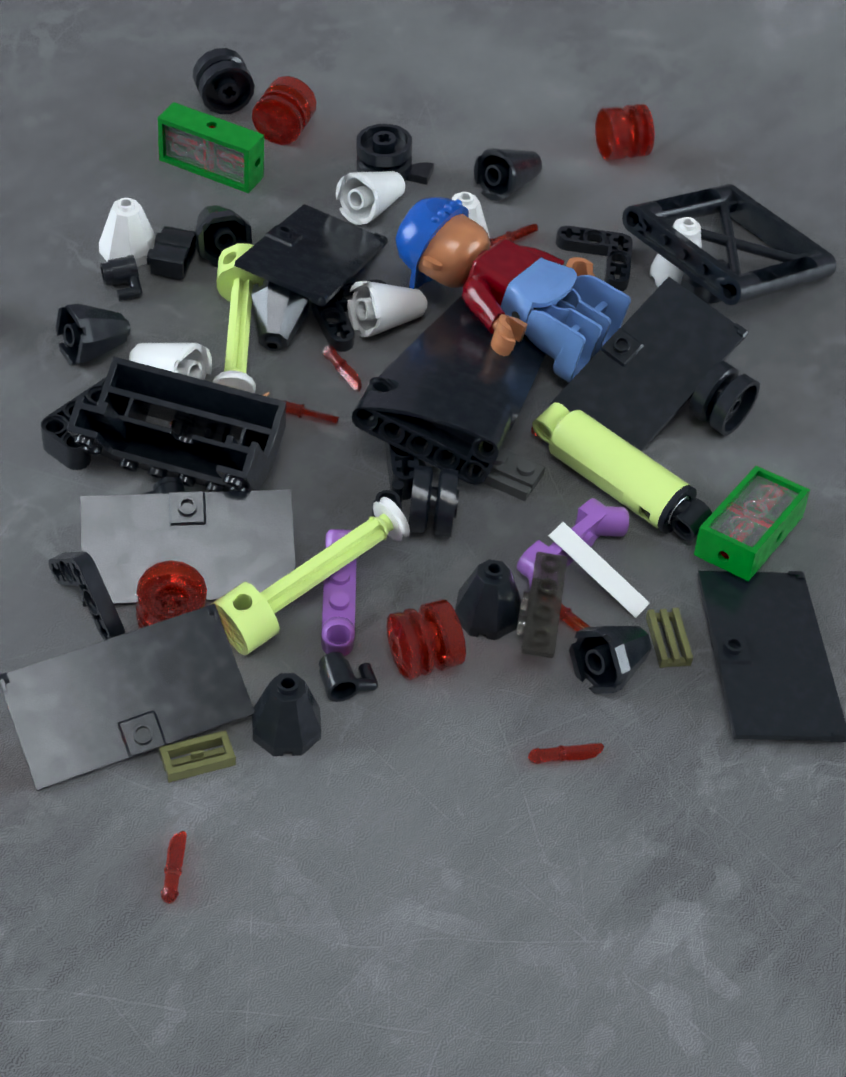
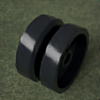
[193,48,255,114]
[356,124,412,181]
[689,361,760,436]
[408,465,459,537]

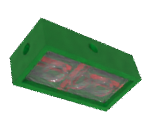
[157,102,264,194]
[694,466,810,581]

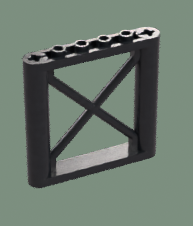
[622,184,836,305]

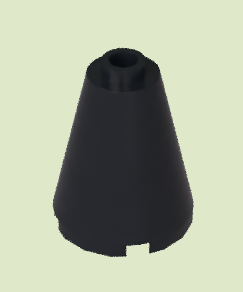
[474,148,542,201]

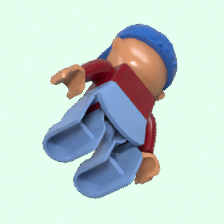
[395,197,631,382]

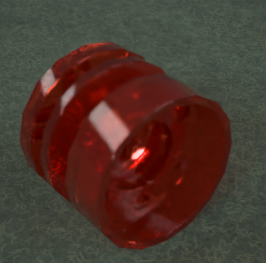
[252,76,317,145]
[595,103,655,161]
[136,560,207,629]
[386,599,466,680]

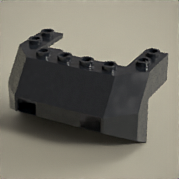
[66,356,286,492]

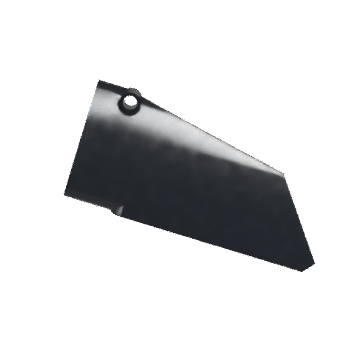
[351,296,545,485]

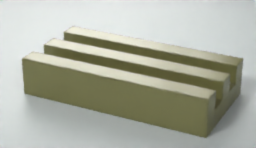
[646,608,693,668]
[159,730,236,783]

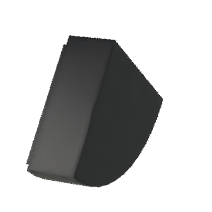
[407,162,434,185]

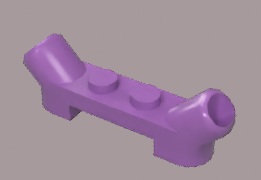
[517,498,629,597]
[321,529,356,656]

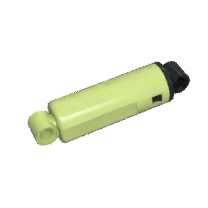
[532,402,712,541]

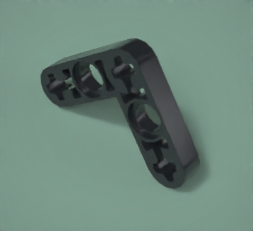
[556,226,633,291]
[311,279,386,352]
[49,552,125,640]

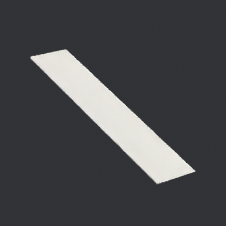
[548,522,650,618]

